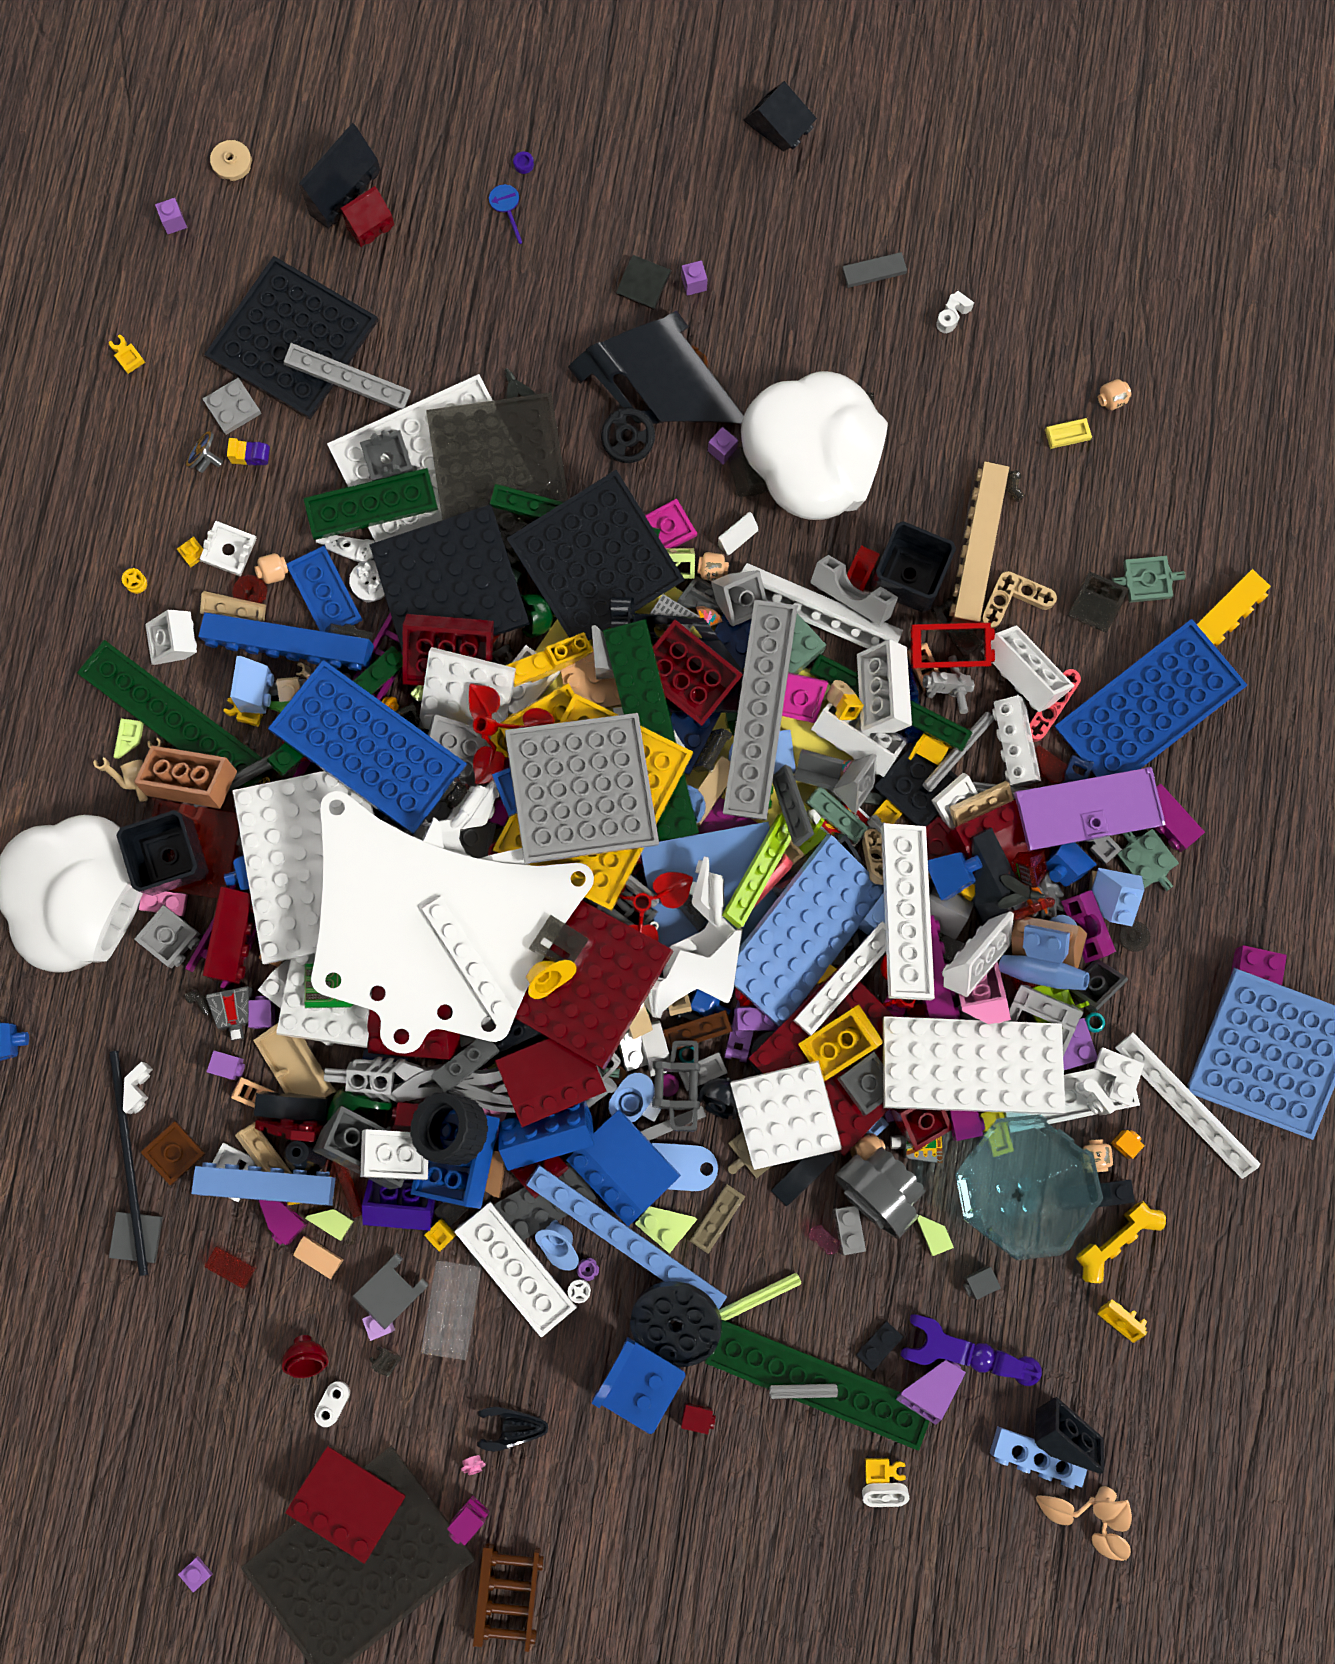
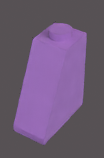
[896,1360,966,1425]

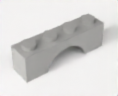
[810,555,898,626]

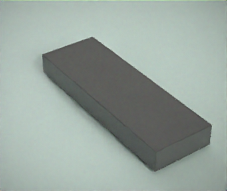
[842,252,907,288]

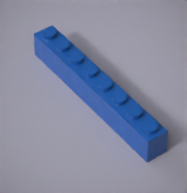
[198,612,374,671]

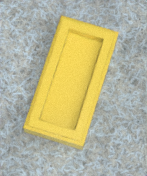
[1045,418,1092,449]

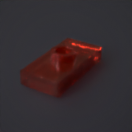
[204,1246,256,1289]

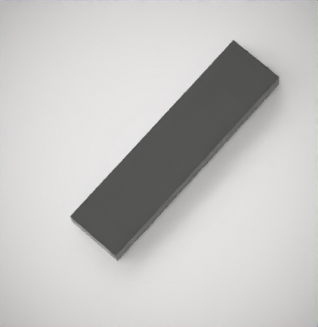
[772,765,814,847]

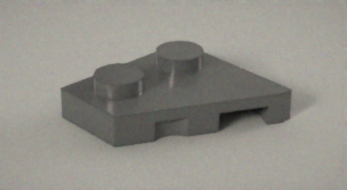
[677,576,723,614]

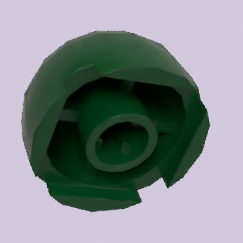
[521,594,555,638]

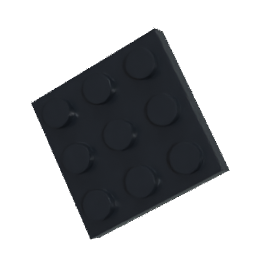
[873,740,958,826]

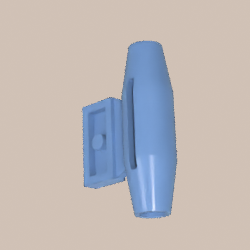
[999,925,1090,990]

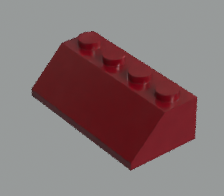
[203,887,254,984]

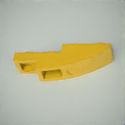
[506,632,594,687]

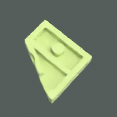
[635,1206,697,1253]

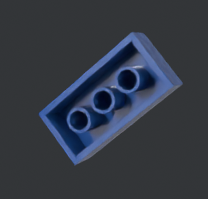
[499,1101,594,1171]

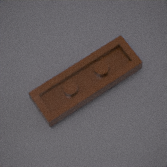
[663,1010,733,1052]

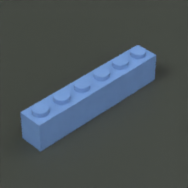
[191,1162,336,1206]

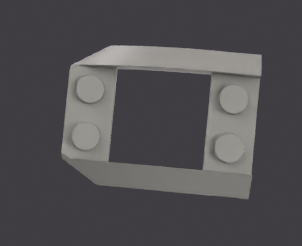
[1008,985,1083,1056]

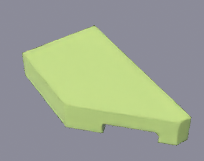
[113,718,144,759]
[305,1209,354,1241]
[917,1215,954,1256]

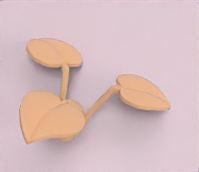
[1036,1486,1132,1561]

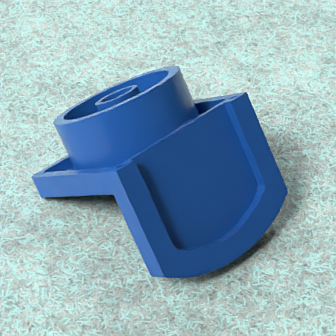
[591,1337,685,1434]

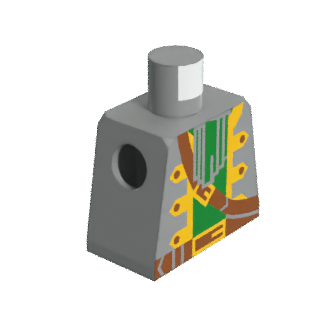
[890,1134,943,1163]

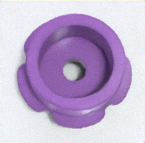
[577,1258,599,1281]

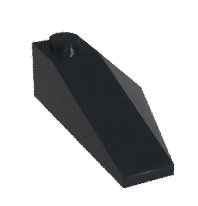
[971,827,1029,924]

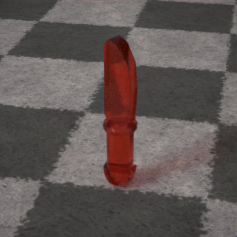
[1012,897,1055,921]

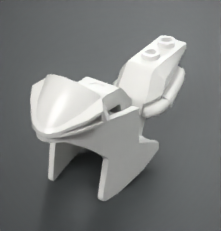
[413,779,500,857]
[644,856,743,1019]

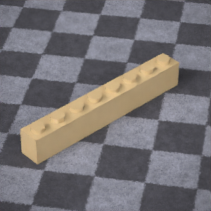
[949,462,1009,624]

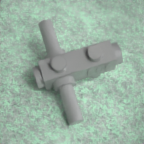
[922,656,975,714]

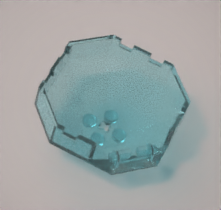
[955,1114,1103,1260]

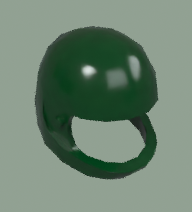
[327,1087,394,1123]

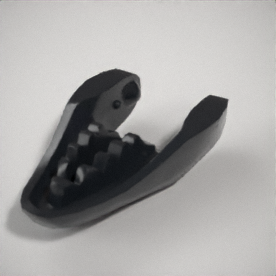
[477,1407,548,1452]

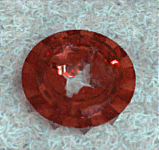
[233,575,267,604]

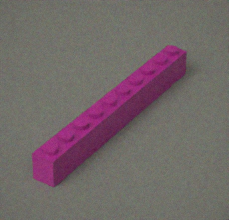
[922,915,985,1141]

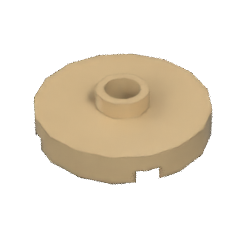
[210,140,252,181]

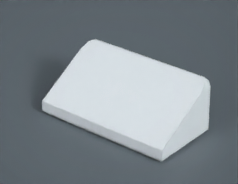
[718,512,758,555]

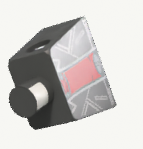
[206,986,253,1041]

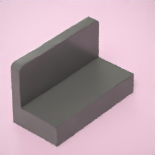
[794,749,844,791]

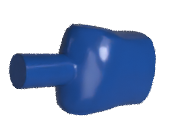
[690,989,730,1016]

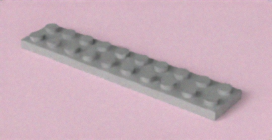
[723,600,798,821]

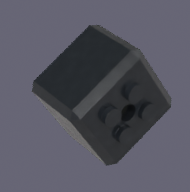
[870,521,956,613]
[116,810,209,896]

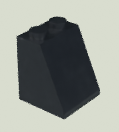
[743,81,817,152]

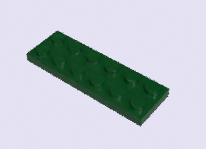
[303,468,438,540]

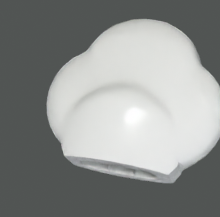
[741,371,888,520]
[0,815,143,972]

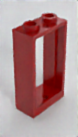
[910,623,995,669]

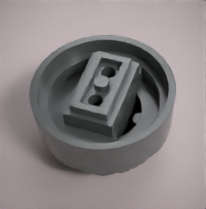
[834,1147,926,1239]

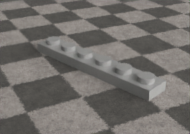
[284,343,411,410]

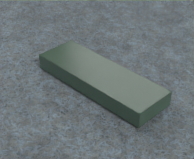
[805,787,869,844]

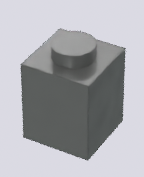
[963,1266,1001,1300]

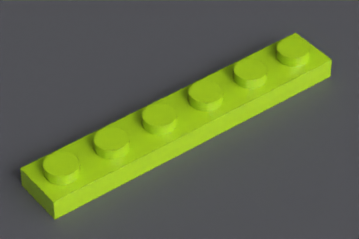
[722,813,791,929]

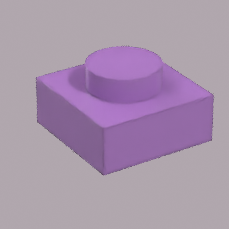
[178,1556,213,1592]

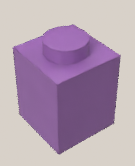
[155,198,187,234]
[681,261,707,295]
[708,427,738,464]
[248,996,275,1029]
[207,1051,245,1081]

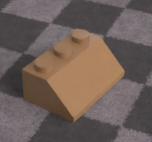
[1011,915,1087,968]

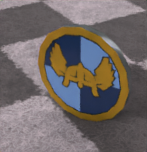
[186,431,223,473]

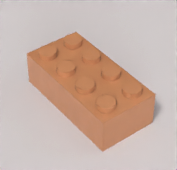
[134,745,237,809]

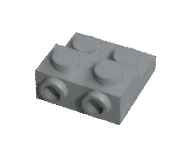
[134,905,201,968]

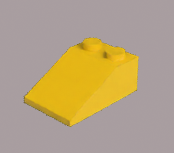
[798,1004,884,1081]

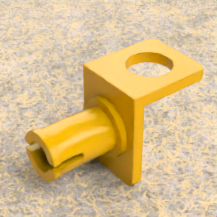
[908,733,949,765]

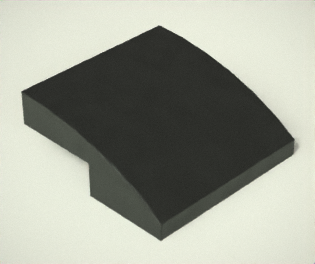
[616,255,672,309]

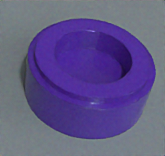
[513,151,534,174]

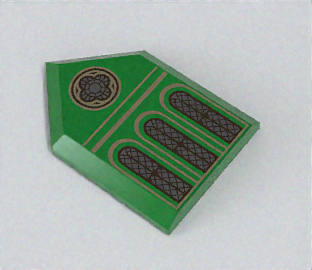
[304,964,354,1009]

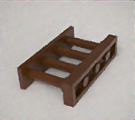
[473,1543,544,1652]

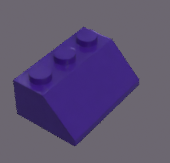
[362,1179,435,1231]

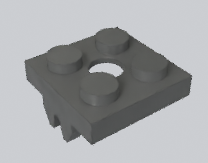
[360,430,413,481]

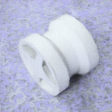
[568,1279,591,1303]

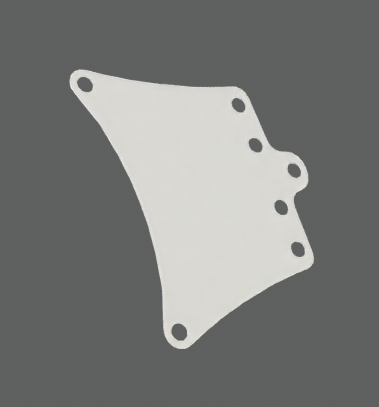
[311,791,594,1053]

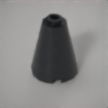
[283,1139,328,1175]

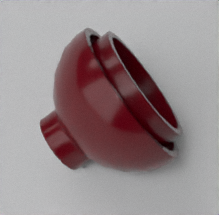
[282,1335,329,1378]

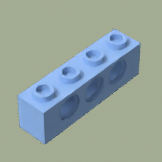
[990,1426,1087,1489]

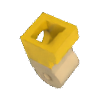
[826,680,864,720]

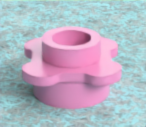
[461,1455,486,1475]

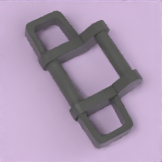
[652,1041,700,1132]

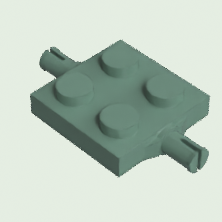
[1112,556,1185,603]
[1116,829,1179,891]

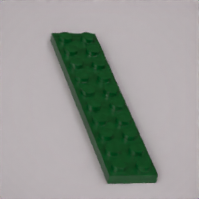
[603,619,699,842]
[77,640,273,790]
[705,1320,930,1451]

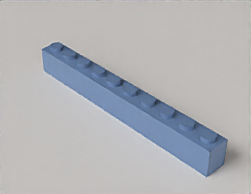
[525,1164,727,1310]

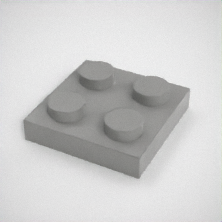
[203,378,261,435]

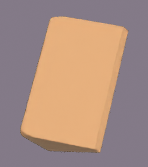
[293,1236,343,1279]

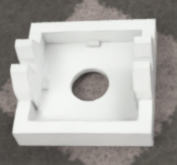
[200,521,257,577]

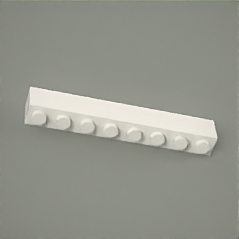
[742,563,903,649]

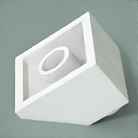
[145,610,197,665]

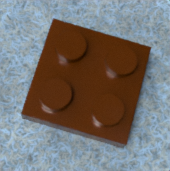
[141,1121,206,1185]

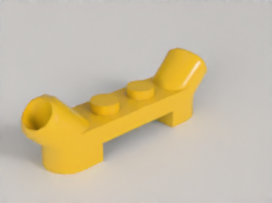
[1076,1201,1166,1283]

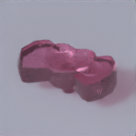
[809,1225,840,1255]

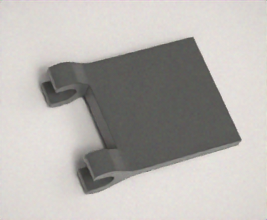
[352,1253,429,1330]

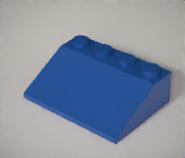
[410,1109,500,1209]
[567,1109,681,1227]

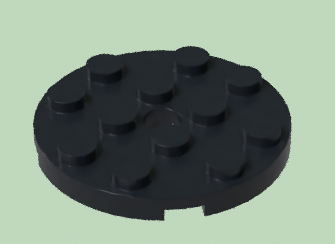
[630,1281,722,1367]

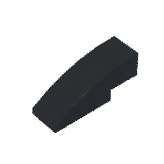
[254,1091,330,1121]
[771,1152,836,1207]

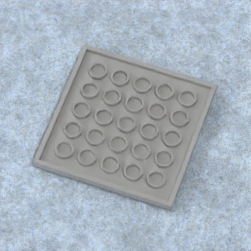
[505,713,659,864]

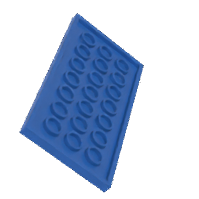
[1054,619,1247,777]
[268,660,467,835]

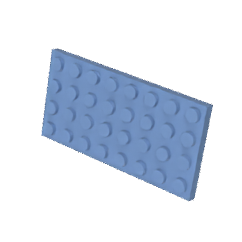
[734,834,884,1027]

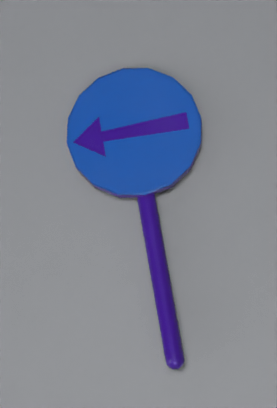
[489,184,522,244]

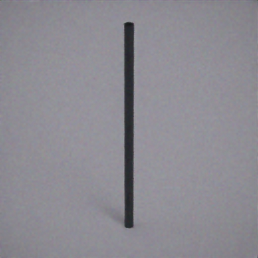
[109,1051,148,1276]

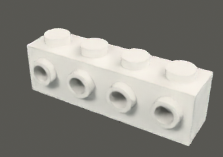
[992,695,1041,787]

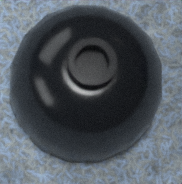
[698,1077,738,1119]

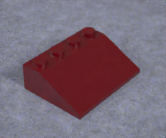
[403,614,494,686]
[653,620,743,726]
[947,800,1050,877]
[367,985,461,1059]
[495,1038,607,1127]
[285,1446,406,1564]

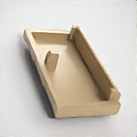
[253,1023,336,1098]

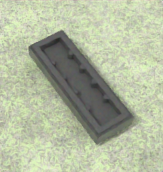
[431,1039,499,1093]

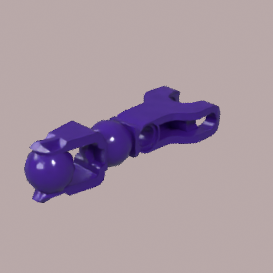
[900,1314,1042,1386]

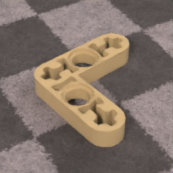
[981,572,1057,629]
[862,829,931,885]

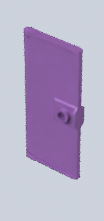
[1014,767,1165,851]

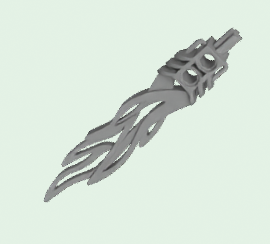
[324,1057,597,1113]

